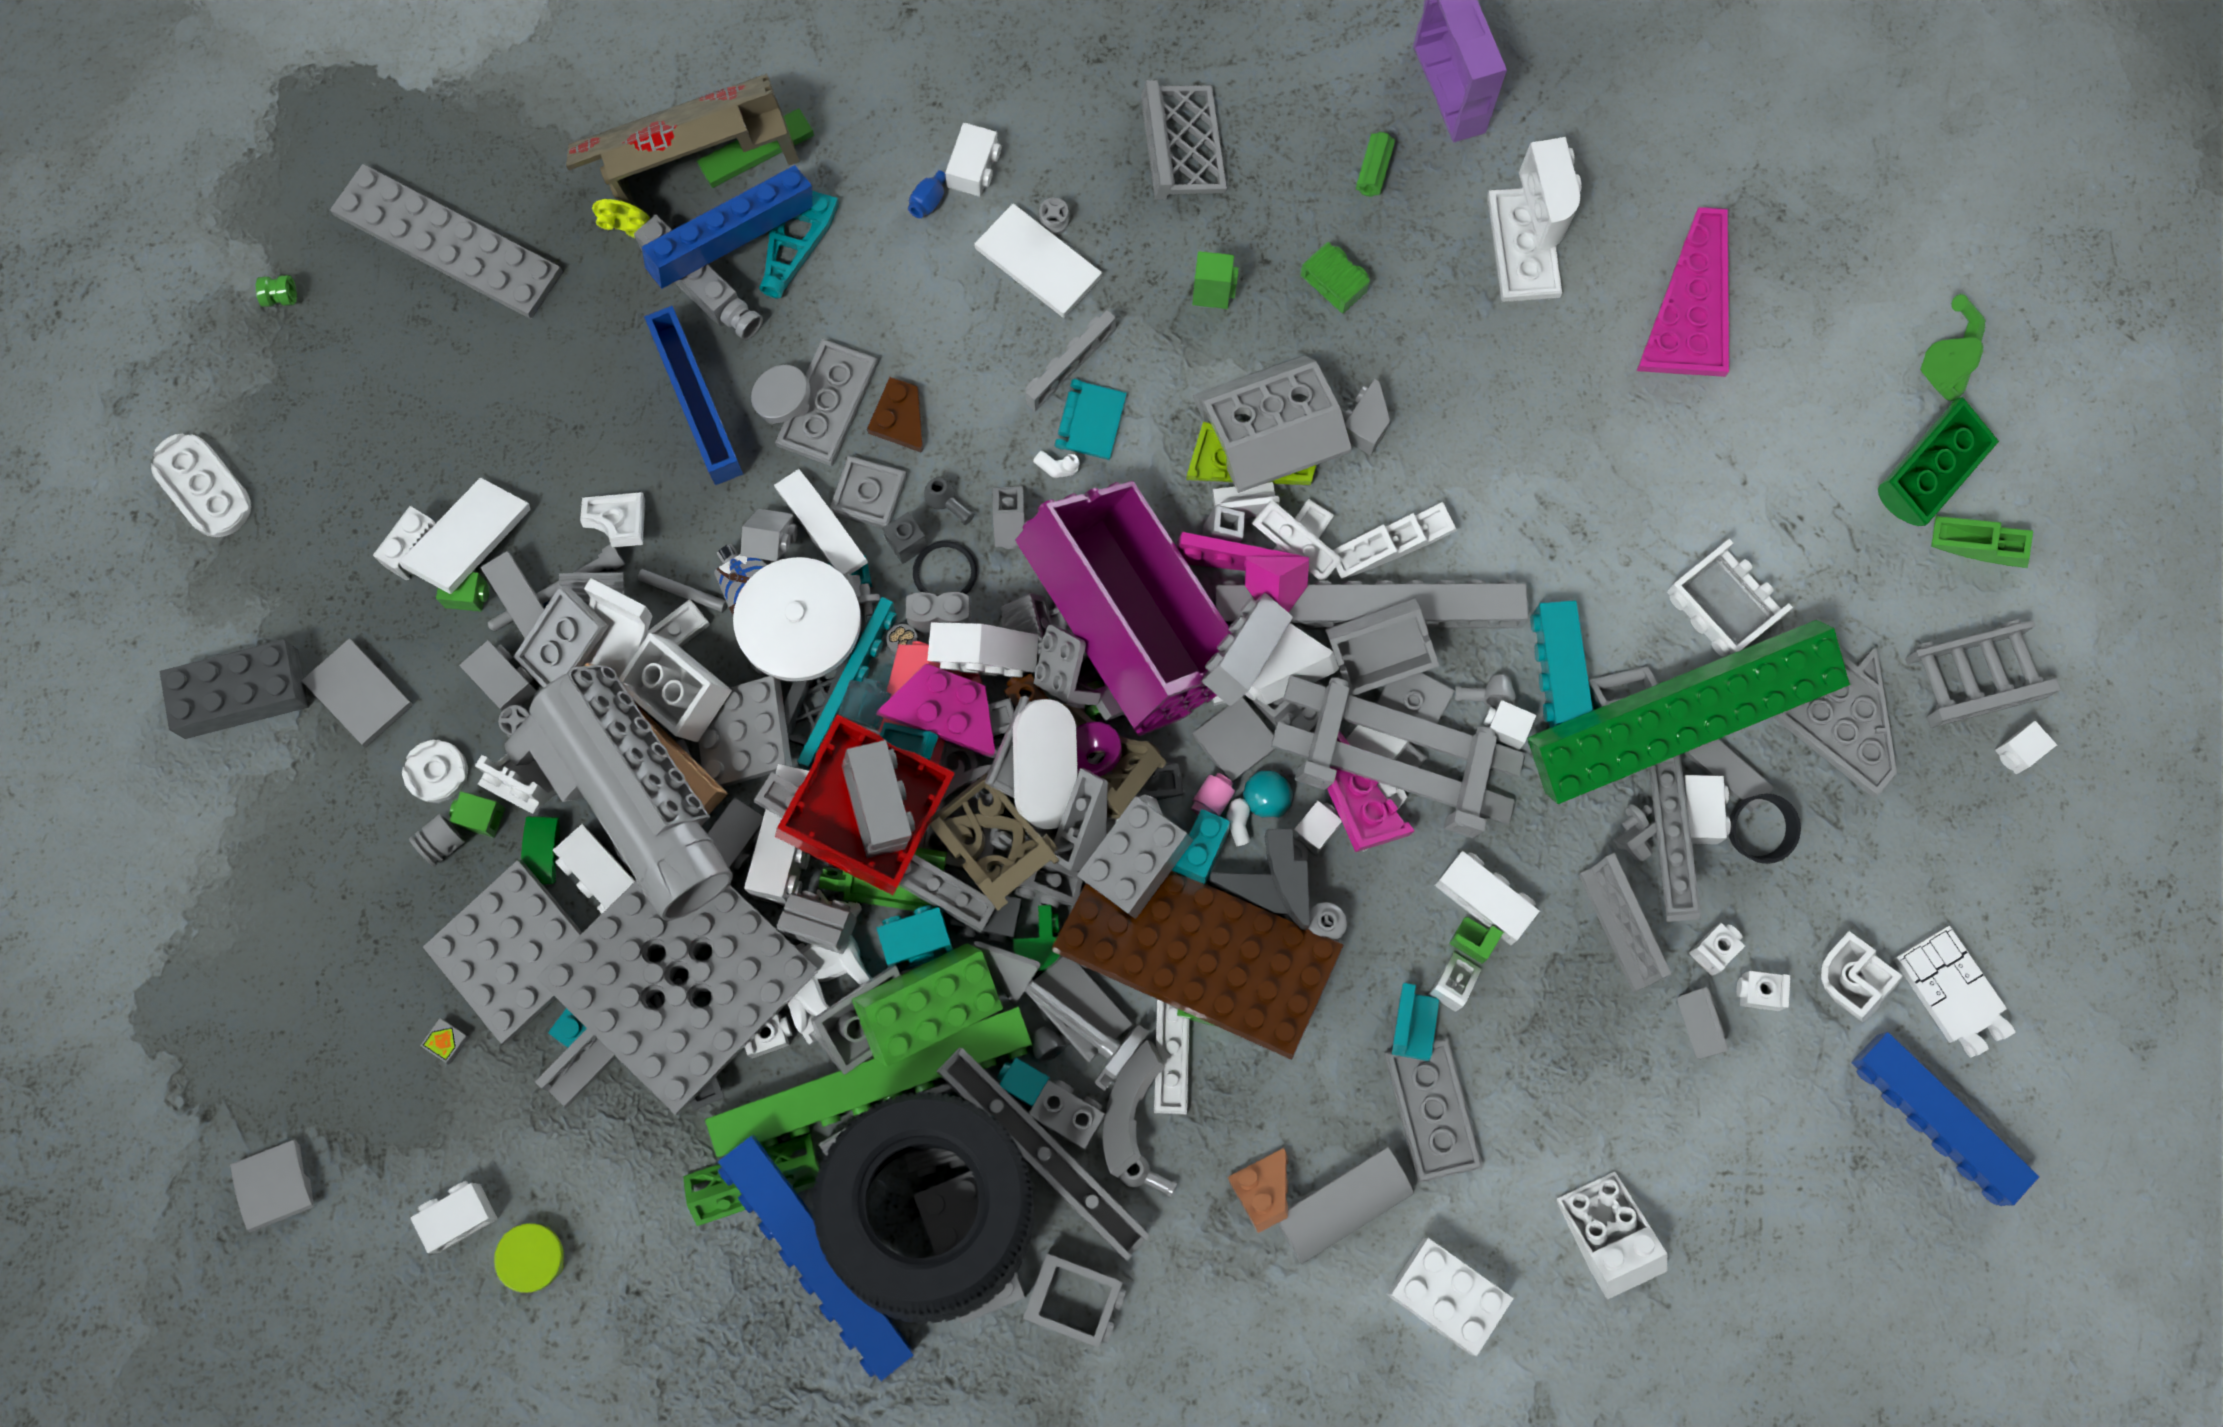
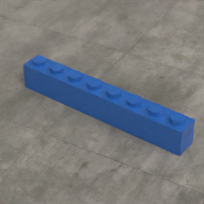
[718,1134,914,1381]

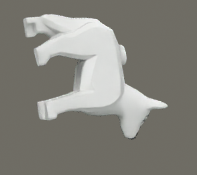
[787,890,872,1046]

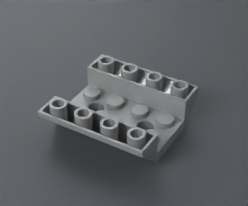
[1193,356,1352,493]

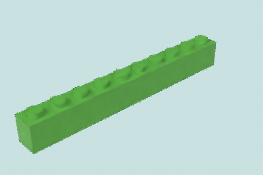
[705,1007,1032,1158]

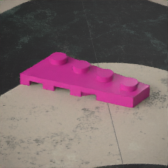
[1175,532,1304,571]

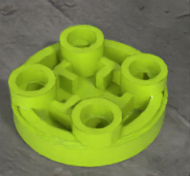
[494,1223,564,1293]

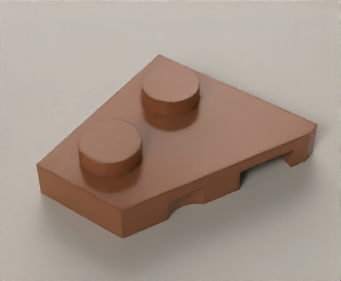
[1228,1148,1288,1233]

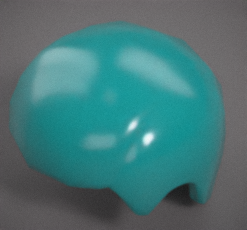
[1243,770,1294,818]

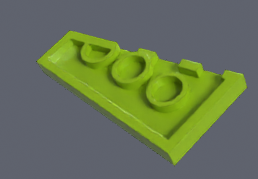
[1186,421,1316,485]

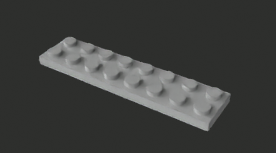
[330,164,563,319]

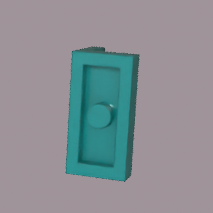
[1391,983,1439,1061]

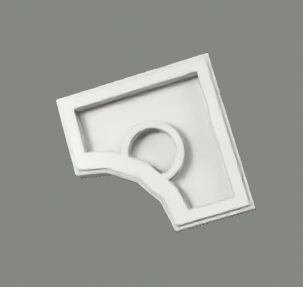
[580,492,645,547]

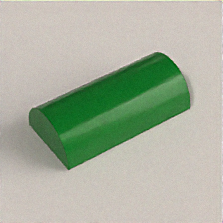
[1878,397,1999,526]

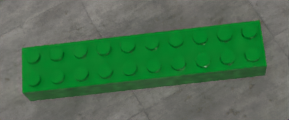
[1527,619,1850,804]

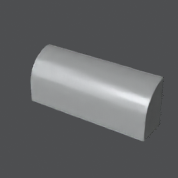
[1277,1147,1413,1265]

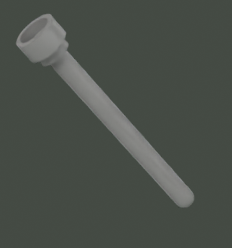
[488,544,625,631]

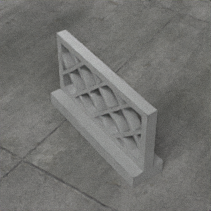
[1141,80,1227,200]
[1579,853,1672,992]

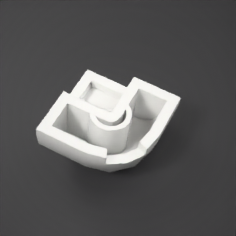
[1821,931,1903,1022]

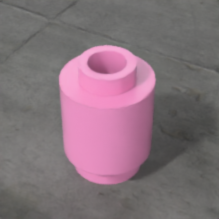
[1191,773,1235,816]

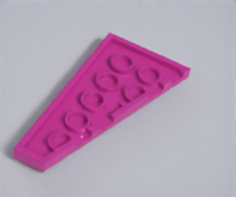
[1636,207,1729,377]

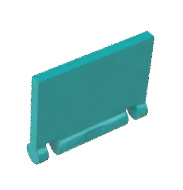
[1054,379,1127,460]

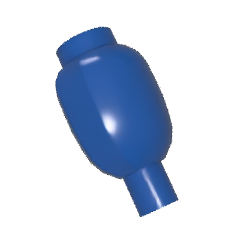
[908,170,946,219]

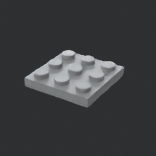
[699,676,792,788]

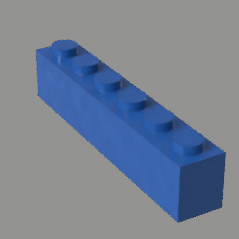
[642,165,813,289]
[644,306,743,486]
[1851,1032,2039,1206]

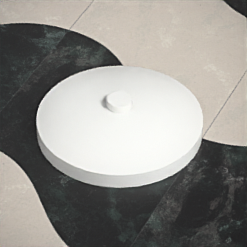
[733,557,861,681]

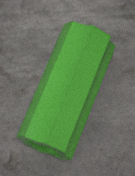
[1356,132,1395,197]

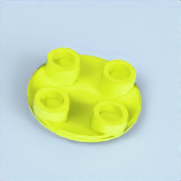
[592,199,650,238]

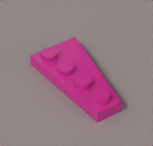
[1327,731,1415,852]

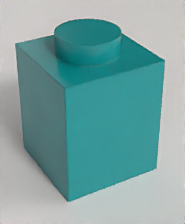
[997,1057,1050,1107]

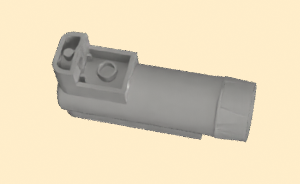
[505,665,733,921]

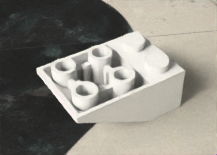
[1556,1172,1668,1300]

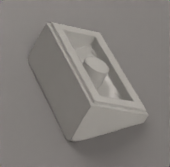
[1677,987,1729,1059]

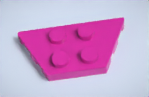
[876,663,995,757]

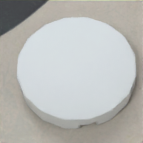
[402,740,468,803]

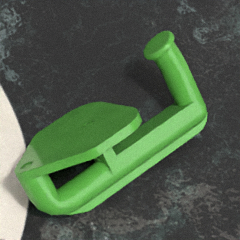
[1921,294,1986,401]

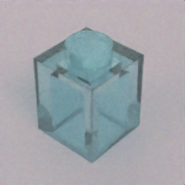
[838,678,891,729]

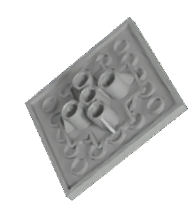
[537,880,819,1116]

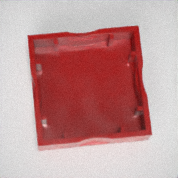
[775,714,955,895]

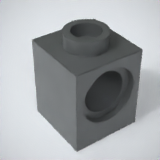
[882,512,927,564]

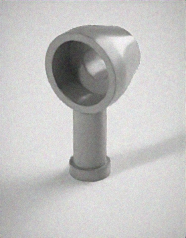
[1456,675,1515,708]
[1119,1156,1178,1198]

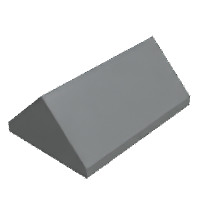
[811,965,901,1075]

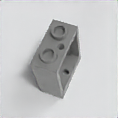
[1023,1253,1126,1348]

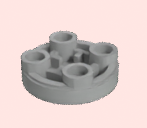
[751,365,810,424]

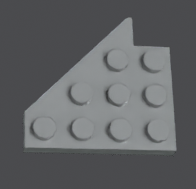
[1773,648,1897,798]

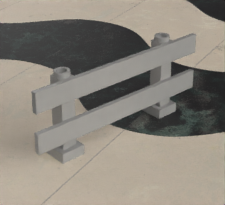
[1271,676,1525,838]

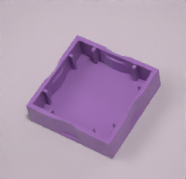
[1413,0,1507,143]

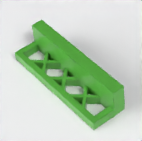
[683,1134,820,1226]

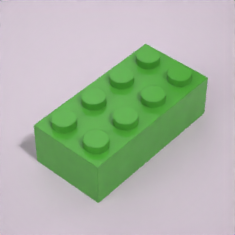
[851,943,1003,1067]

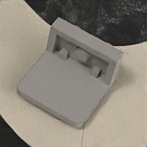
[1034,625,1101,708]

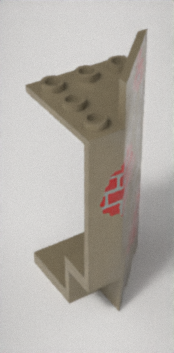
[566,73,800,206]

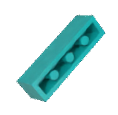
[1530,600,1593,728]

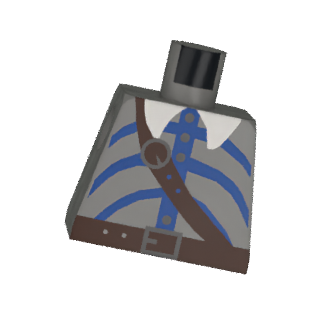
[714,544,767,615]

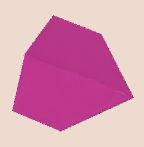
[1245,556,1309,613]

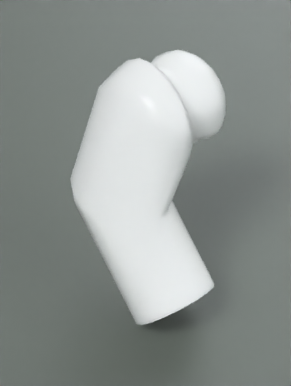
[1033,450,1080,478]
[1226,798,1251,846]

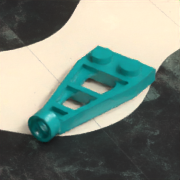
[759,191,839,299]

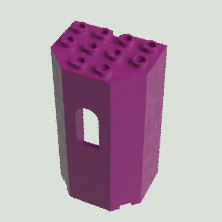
[1015,481,1231,736]

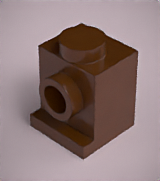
[1004,674,1049,710]

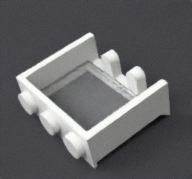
[1667,539,1793,657]

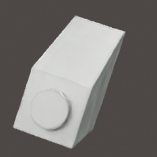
[1245,623,1339,705]

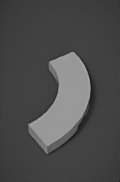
[1103,1040,1165,1178]

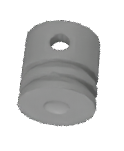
[409,813,465,867]

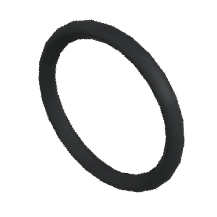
[913,541,977,596]

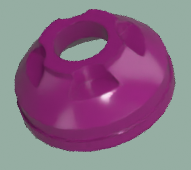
[1076,722,1122,776]

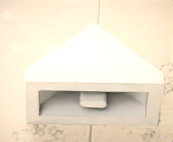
[1428,952,1482,1012]

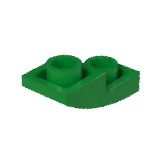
[521,816,559,884]

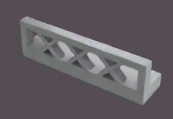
[535,1001,657,1108]

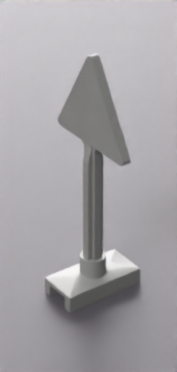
[972,941,1149,1091]

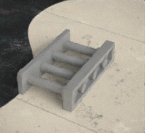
[1905,619,2061,728]

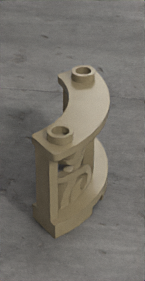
[1063,703,1167,819]
[929,773,1059,910]

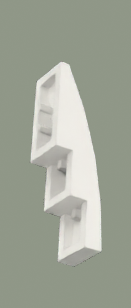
[774,469,868,574]
[1332,502,1457,580]

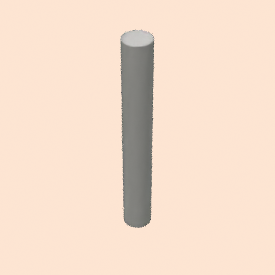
[638,569,727,612]

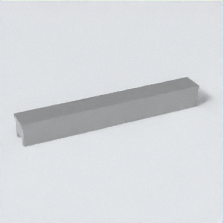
[936,1047,1150,1261]

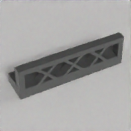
[784,637,860,747]

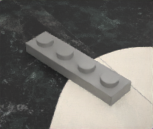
[1025,310,1116,412]

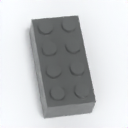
[159,639,309,739]

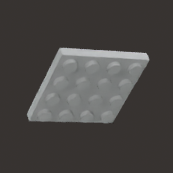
[423,860,582,1044]

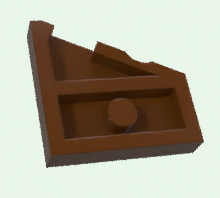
[867,377,923,453]

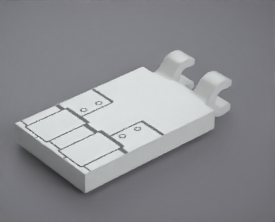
[1893,926,2016,1058]

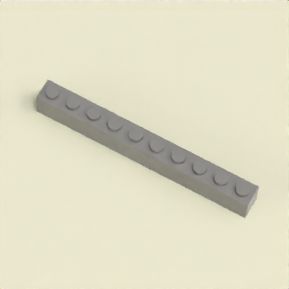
[1214,580,1528,630]

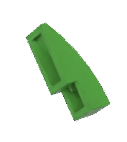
[1931,516,2033,568]

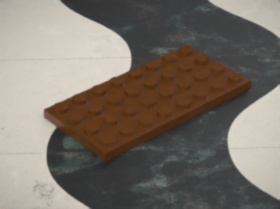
[1052,871,1344,1060]

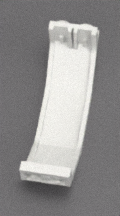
[475,578,652,814]

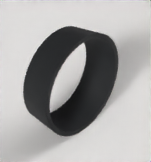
[1728,793,1801,864]

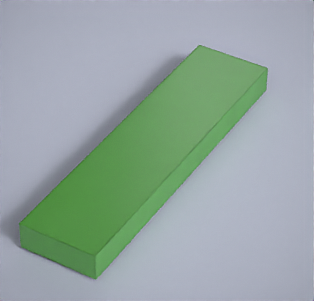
[697,108,814,188]

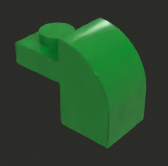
[1014,905,1063,975]

